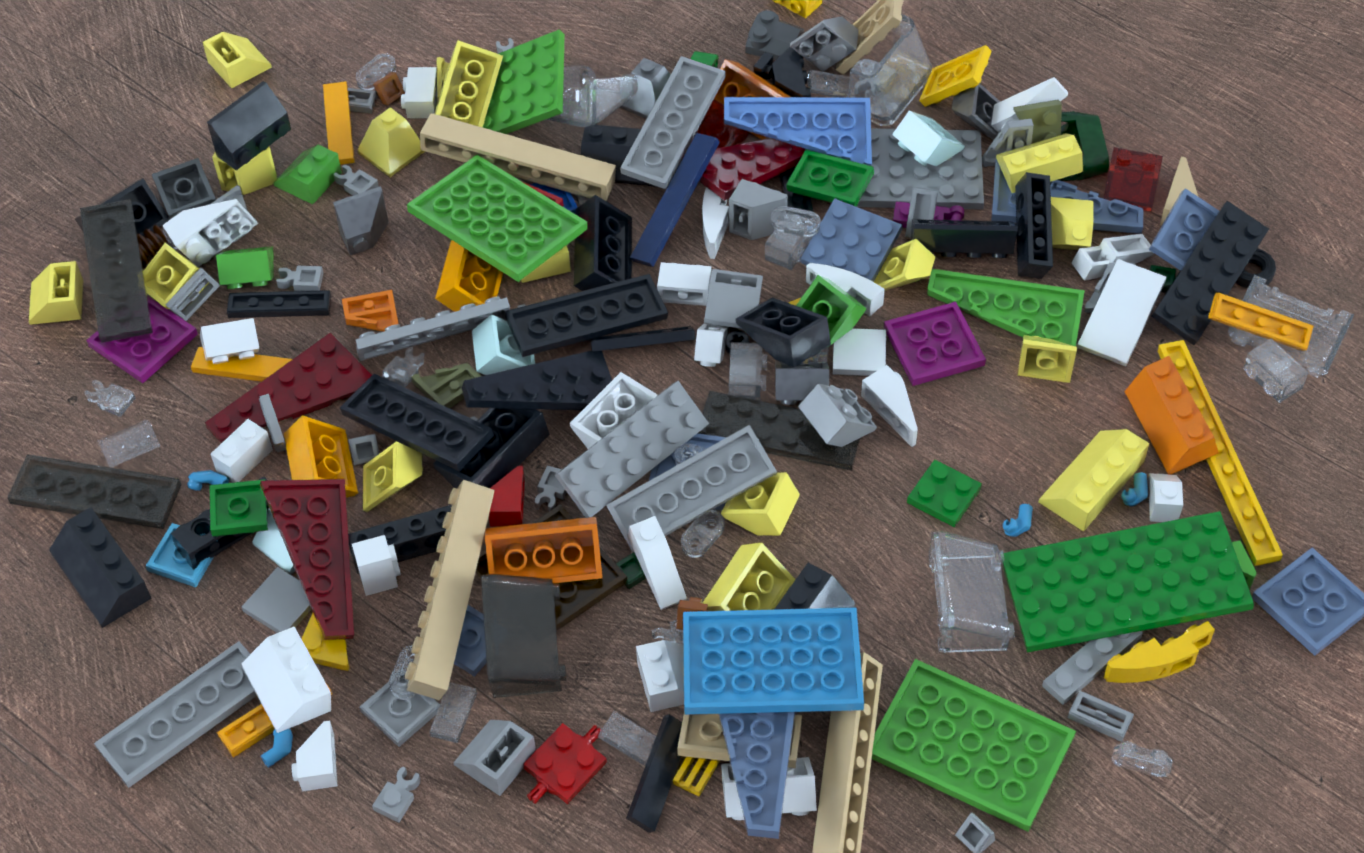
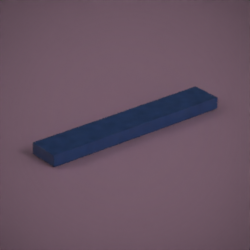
[630,133,720,267]

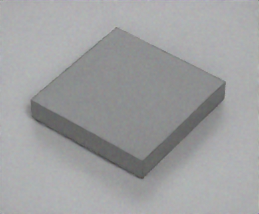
[242,567,312,633]
[359,670,442,747]

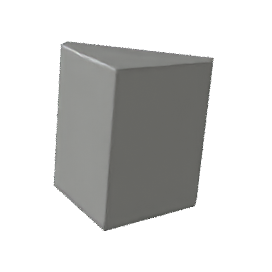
[349,434,379,466]
[955,812,995,853]

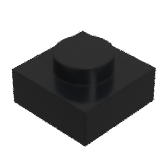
[753,52,773,80]

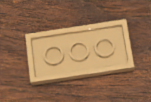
[836,0,904,74]
[678,711,802,768]

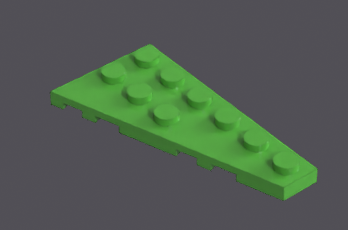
[927,269,1085,346]

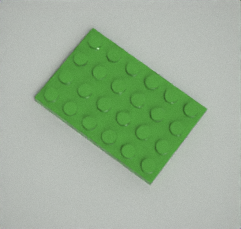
[407,155,587,282]
[872,659,1076,832]

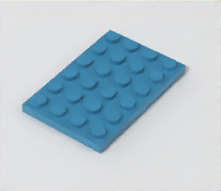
[683,608,864,715]

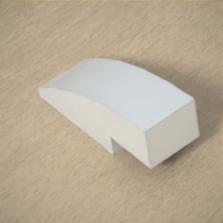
[702,187,729,259]
[1072,234,1154,281]
[806,263,885,316]

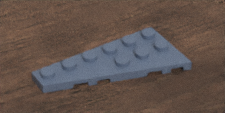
[719,712,795,839]

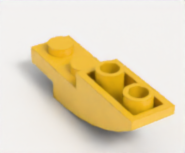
[1104,621,1215,683]

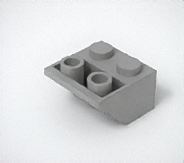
[790,16,859,71]
[729,179,788,240]
[704,269,763,330]
[798,384,877,447]
[453,720,536,796]

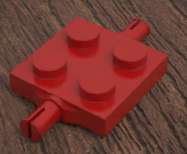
[523,723,607,805]

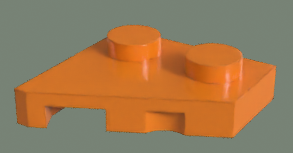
[342,290,399,332]

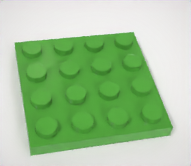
[483,30,565,134]

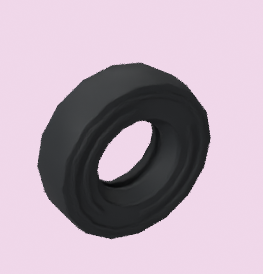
[1235,248,1276,289]

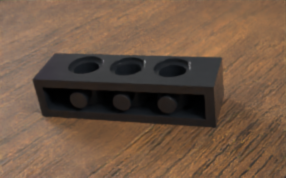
[1015,172,1053,279]
[171,476,269,569]
[348,505,452,574]

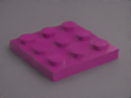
[86,292,198,384]
[884,302,986,386]

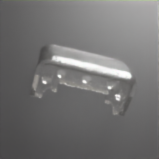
[849,14,932,126]
[547,65,638,128]
[1228,275,1354,377]
[928,531,1014,653]

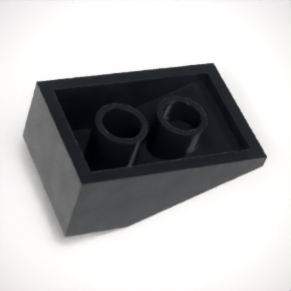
[735,297,831,367]

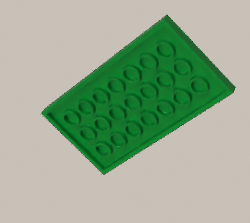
[1001,511,1254,653]

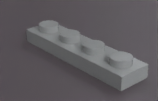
[1042,631,1143,705]

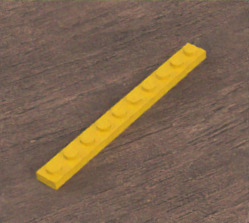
[1157,340,1283,566]

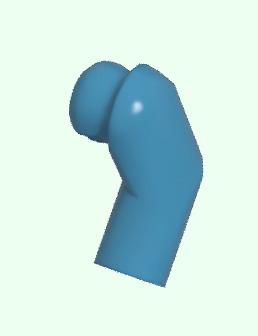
[187,470,230,491]
[1121,472,1148,506]
[1003,504,1033,537]
[261,728,293,768]

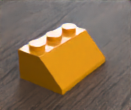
[435,240,503,312]
[284,415,358,498]

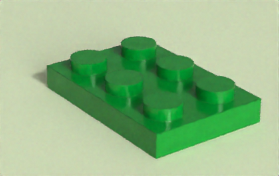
[786,150,874,207]

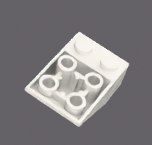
[162,199,258,267]

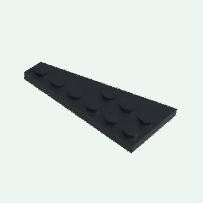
[462,350,612,410]

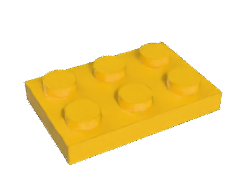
[919,45,992,107]

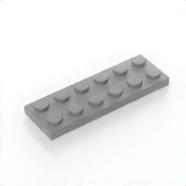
[620,56,725,189]
[355,296,510,361]
[555,381,709,518]
[606,425,777,552]
[94,641,257,788]

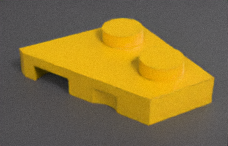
[302,613,350,671]

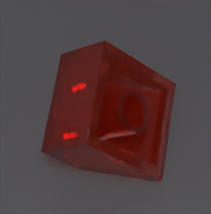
[1103,147,1163,212]

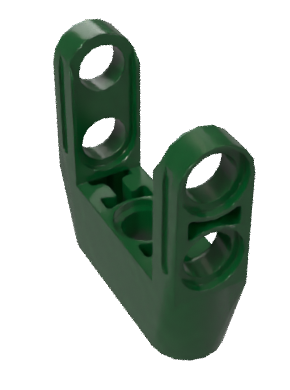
[1058,111,1109,181]

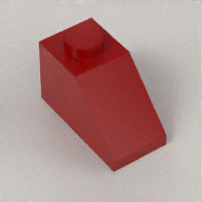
[488,466,525,527]

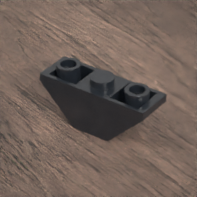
[772,47,811,97]

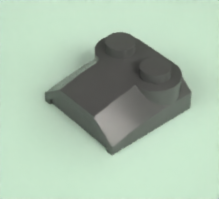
[745,10,804,60]
[152,158,216,218]

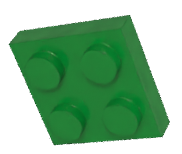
[907,459,982,528]
[210,479,268,537]

